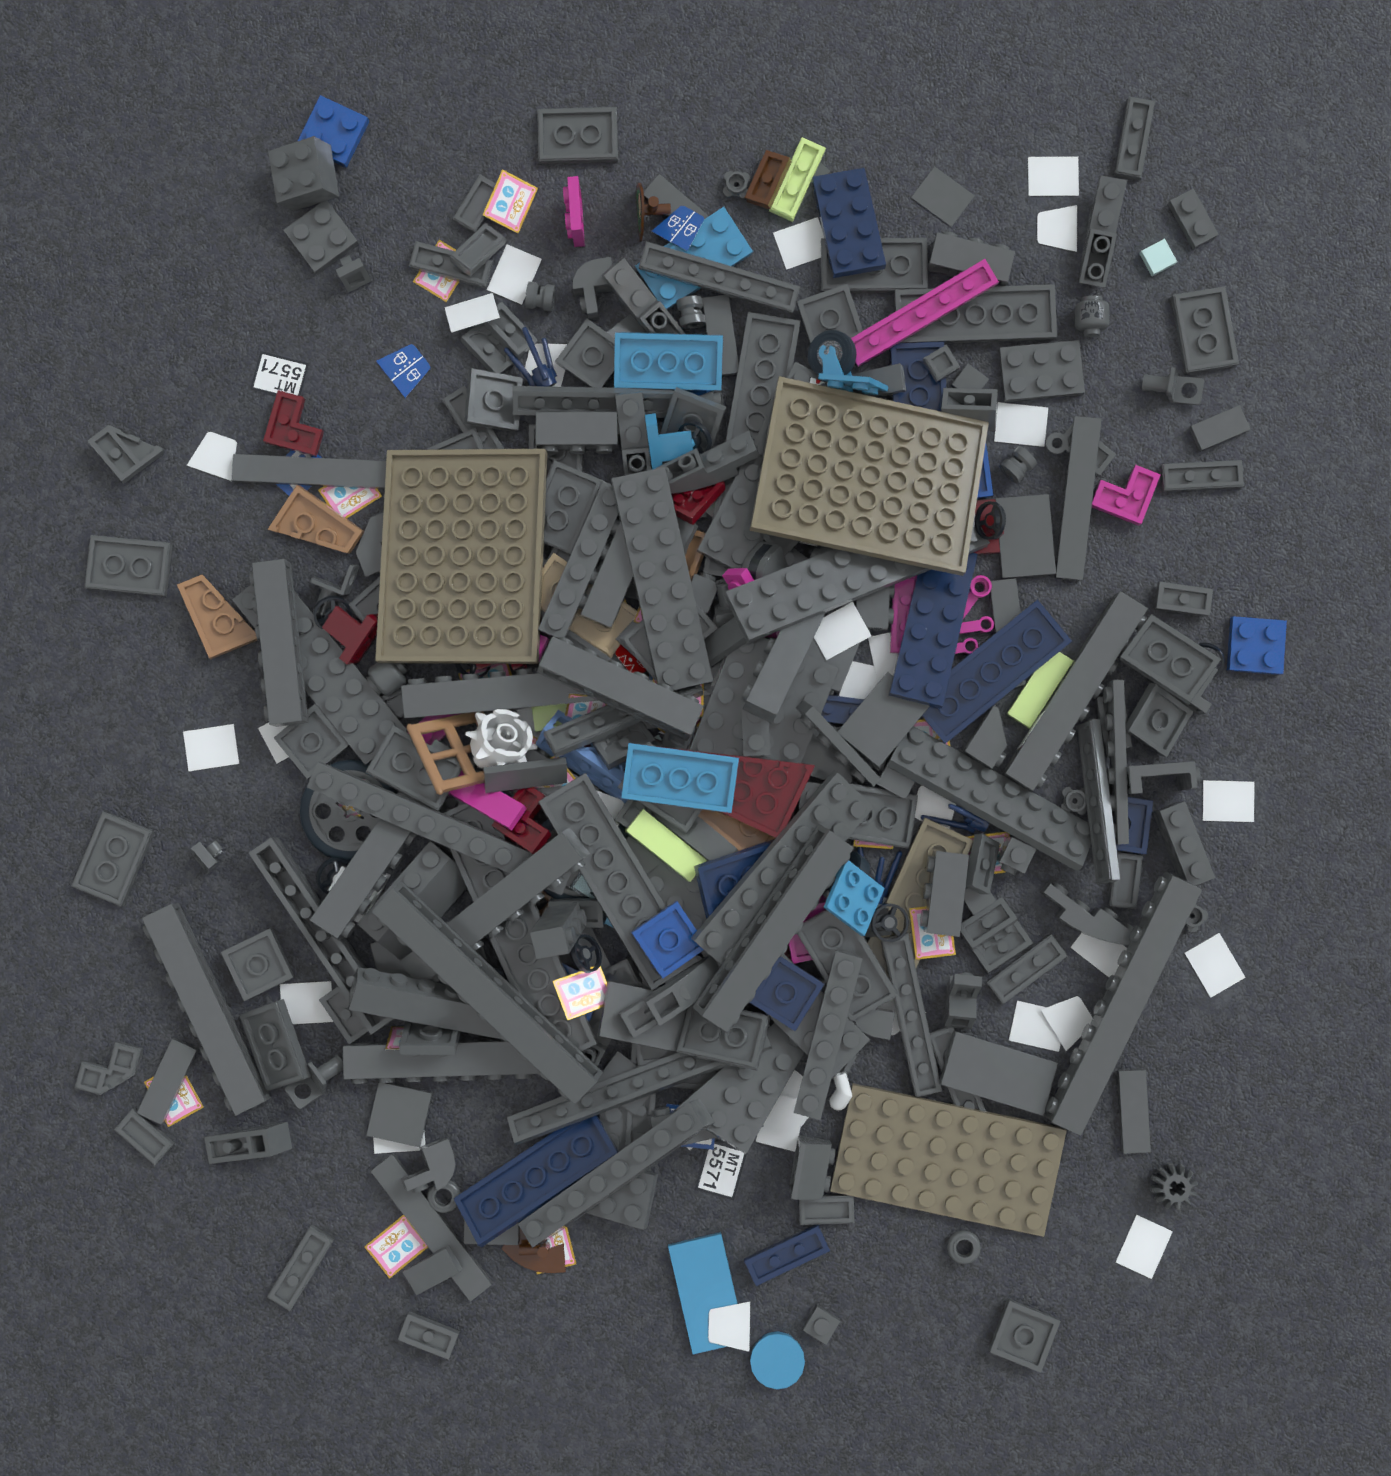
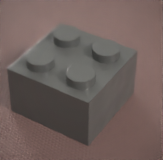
[268,136,339,211]

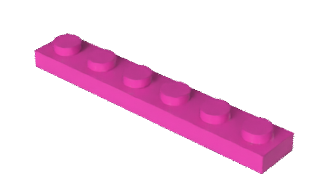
[851,259,999,367]

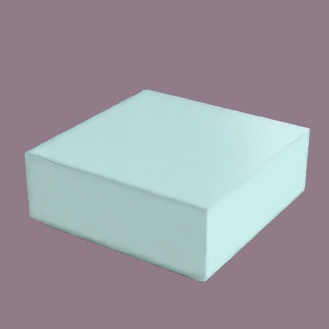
[1139,239,1177,276]

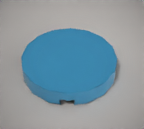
[750,1331,805,1389]

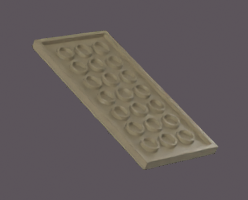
[830,1083,1067,1237]

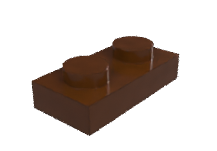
[744,150,792,209]

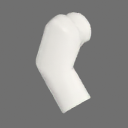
[829,1072,852,1110]

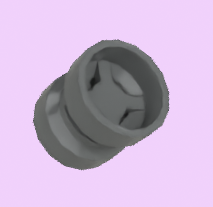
[525,281,556,312]
[676,295,706,330]
[999,446,1037,484]

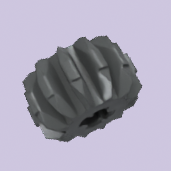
[1150,1162,1198,1210]

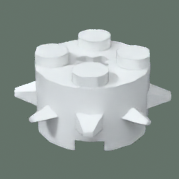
[465,709,537,768]

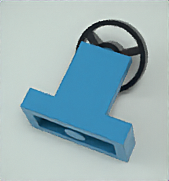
[645,413,712,470]

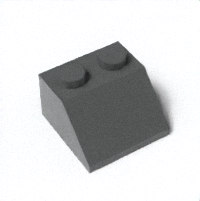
[789,1135,835,1200]

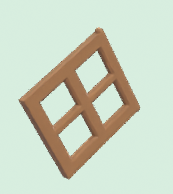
[407,711,485,795]

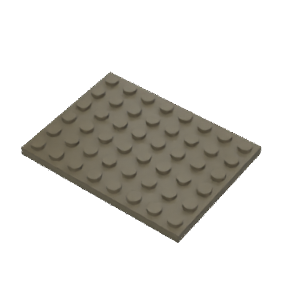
[750,376,989,576]
[375,449,547,664]

